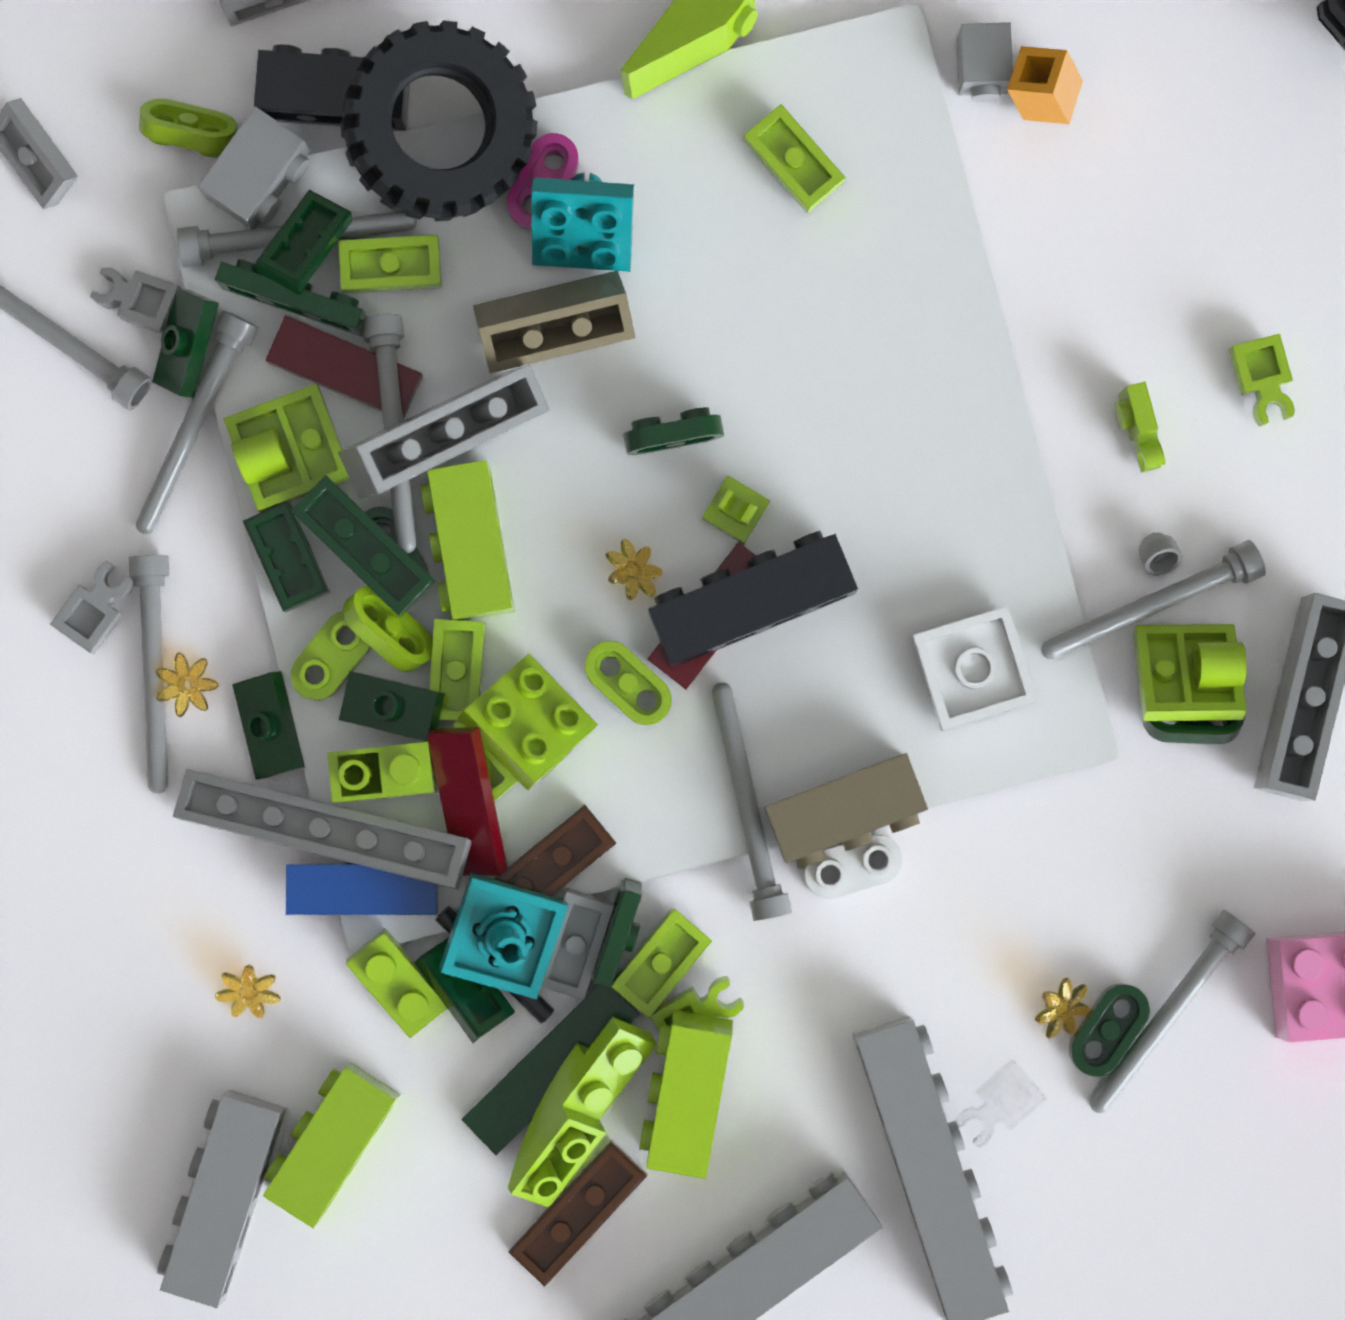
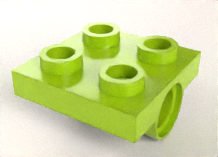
[223,383,350,513]
[1133,624,1247,721]
[458,654,598,791]

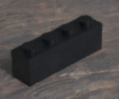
[648,531,858,669]

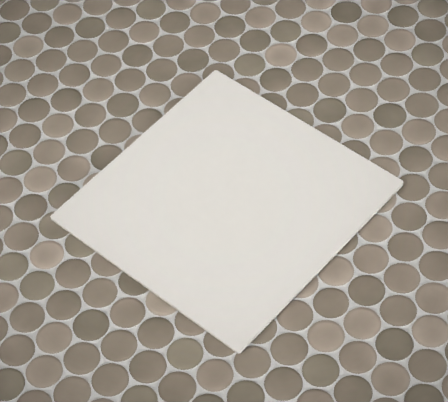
[163,3,1119,953]

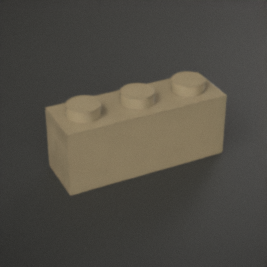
[473,270,636,373]
[764,753,929,869]

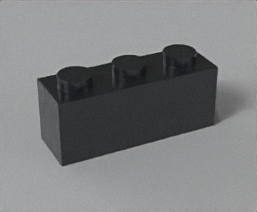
[254,44,410,131]

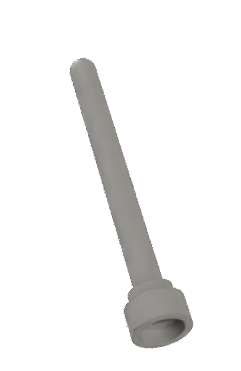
[177,211,417,268]
[0,285,152,411]
[136,310,259,534]
[362,314,416,553]
[1041,540,1266,659]
[129,555,170,794]
[712,683,792,921]
[1090,909,1256,1114]

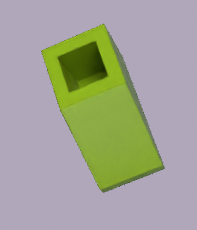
[327,742,439,803]

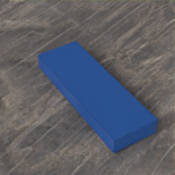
[286,864,438,915]

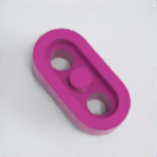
[507,133,579,230]

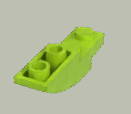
[508,1017,657,1208]

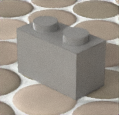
[197,106,310,229]

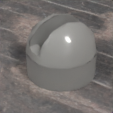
[1139,532,1183,576]

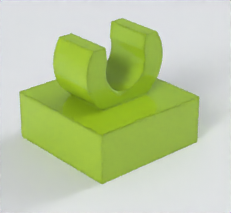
[702,475,770,545]

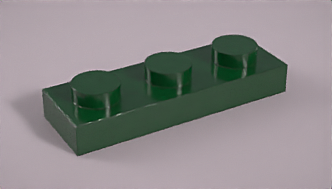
[214,259,367,337]
[291,475,436,617]

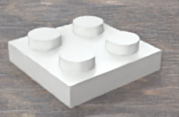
[911,606,1039,731]

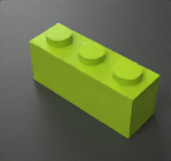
[421,460,515,621]
[639,1010,733,1179]
[263,1063,401,1229]

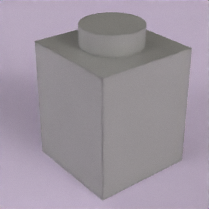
[956,22,1013,102]

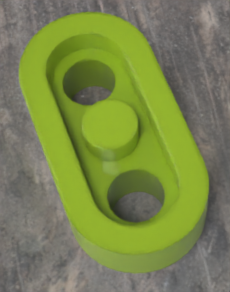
[139,99,237,157]
[343,586,433,672]
[291,611,371,701]
[585,641,672,726]

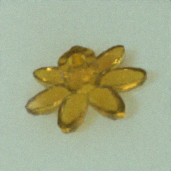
[605,538,663,600]
[155,652,219,717]
[215,964,281,1018]
[1035,977,1090,1039]

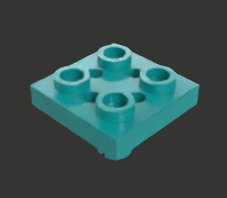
[532,173,634,272]
[439,873,569,1000]

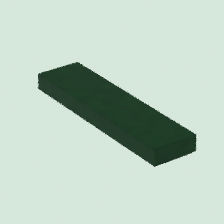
[461,985,639,1155]

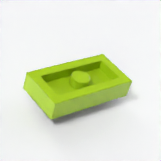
[743,104,846,214]
[338,235,442,294]
[429,619,486,721]
[611,908,712,1018]
[346,928,447,1038]

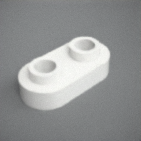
[804,835,902,900]

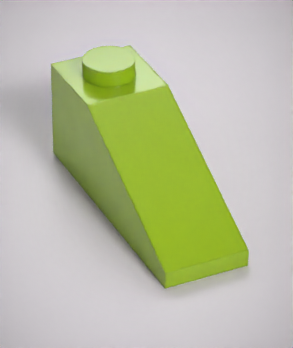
[621,0,758,100]

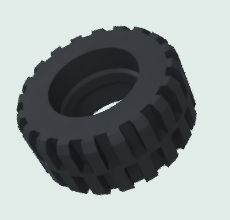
[340,20,538,221]

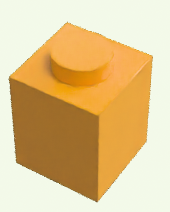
[1007,46,1083,124]

